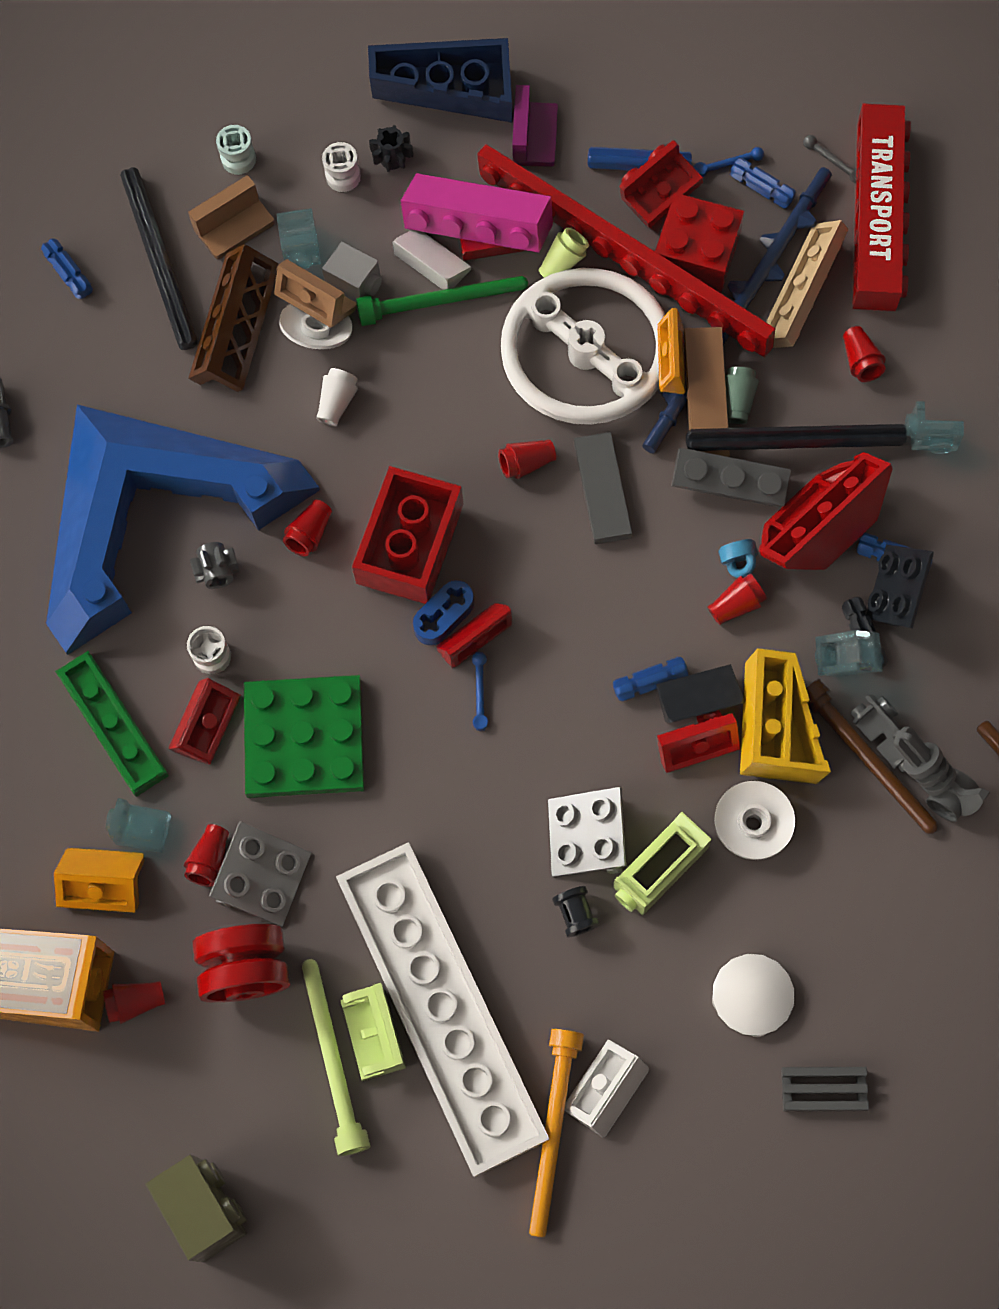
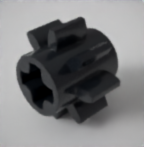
[369,125,414,172]

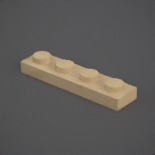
[766,220,849,348]

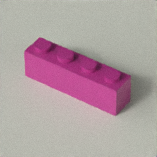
[401,173,553,253]

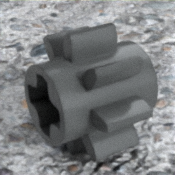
[190,542,240,589]

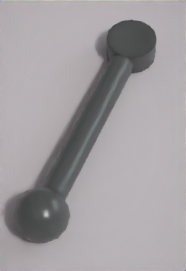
[803,135,857,183]

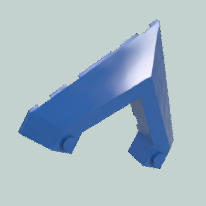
[46,404,320,655]

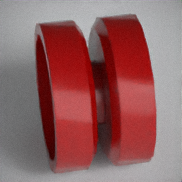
[192,924,290,1003]

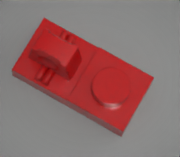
[657,710,740,773]

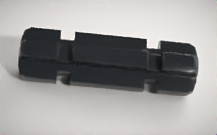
[842,597,888,671]

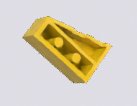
[740,648,831,784]

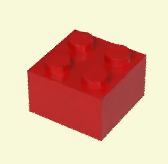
[655,193,744,294]

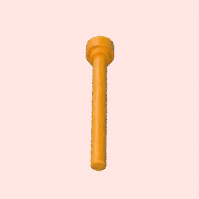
[529,1029,584,1238]

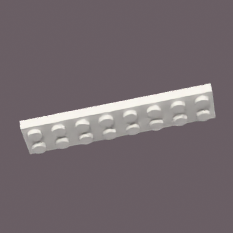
[336,842,549,1178]

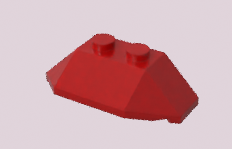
[759,452,893,570]

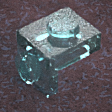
[905,401,964,454]

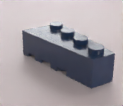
[368,38,512,123]

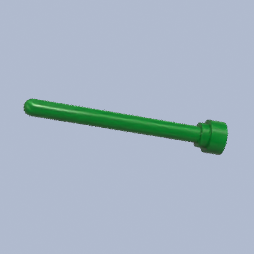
[356,276,528,327]

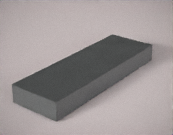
[574,432,632,545]

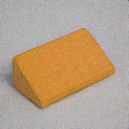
[657,308,686,394]

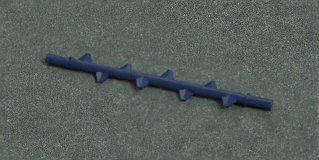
[642,167,832,454]

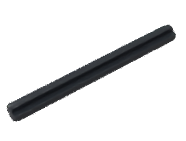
[120,167,198,350]
[686,424,907,451]

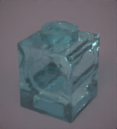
[276,208,321,269]

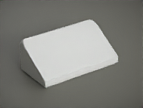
[393,230,471,290]
[564,1040,649,1137]

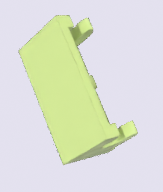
[340,983,406,1081]

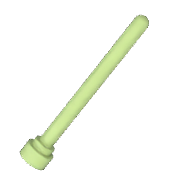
[302,959,371,1156]

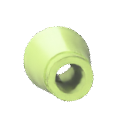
[539,228,589,278]

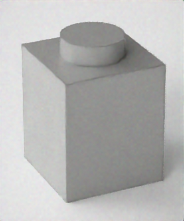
[322,241,382,302]

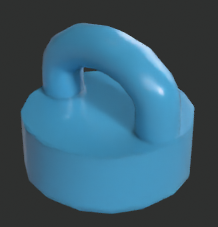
[718,539,759,578]

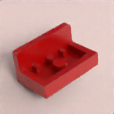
[619,140,703,229]

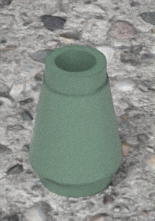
[725,367,759,424]

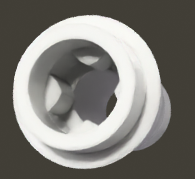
[316,368,358,426]

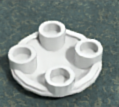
[712,954,794,1037]

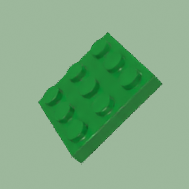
[244,675,365,798]

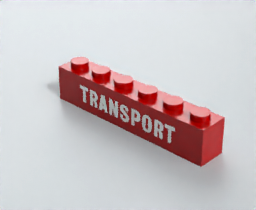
[852,103,911,312]

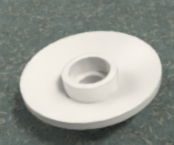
[279,304,352,349]
[714,781,795,860]

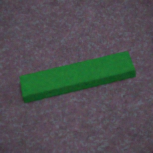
[55,651,169,797]

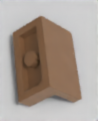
[188,175,275,259]
[274,259,357,328]

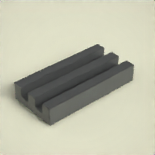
[781,1067,869,1111]

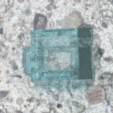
[815,630,883,677]

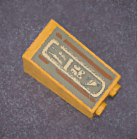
[0,929,115,1032]

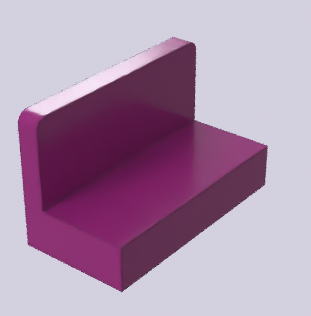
[512,85,558,167]

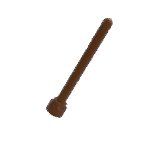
[806,678,938,834]

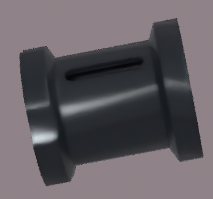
[552,886,600,938]

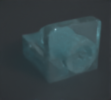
[106,798,172,853]

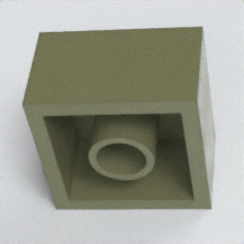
[145,1154,247,1263]

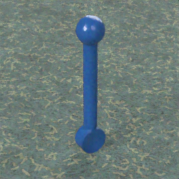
[694,147,764,177]
[472,652,488,731]

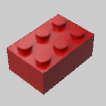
[352,466,464,604]

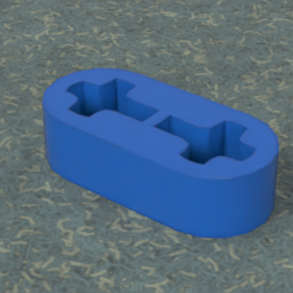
[413,580,474,645]

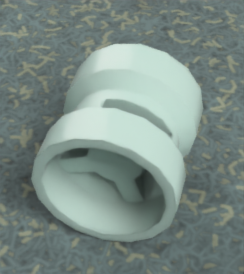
[216,125,256,175]

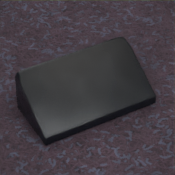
[655,664,744,723]

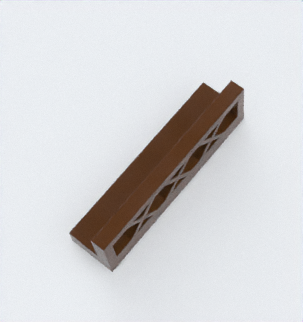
[188,244,279,392]

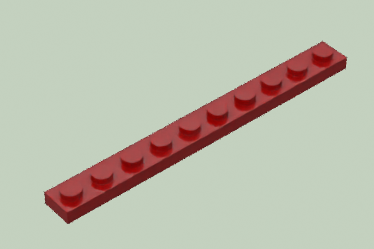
[477,144,776,358]

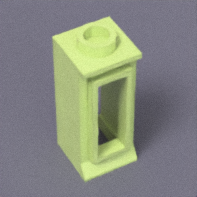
[614,812,711,916]

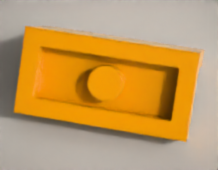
[54,848,144,913]

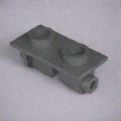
[851,694,924,773]

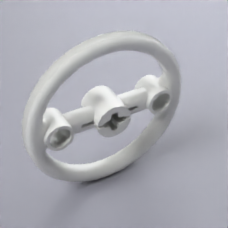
[501,268,665,424]

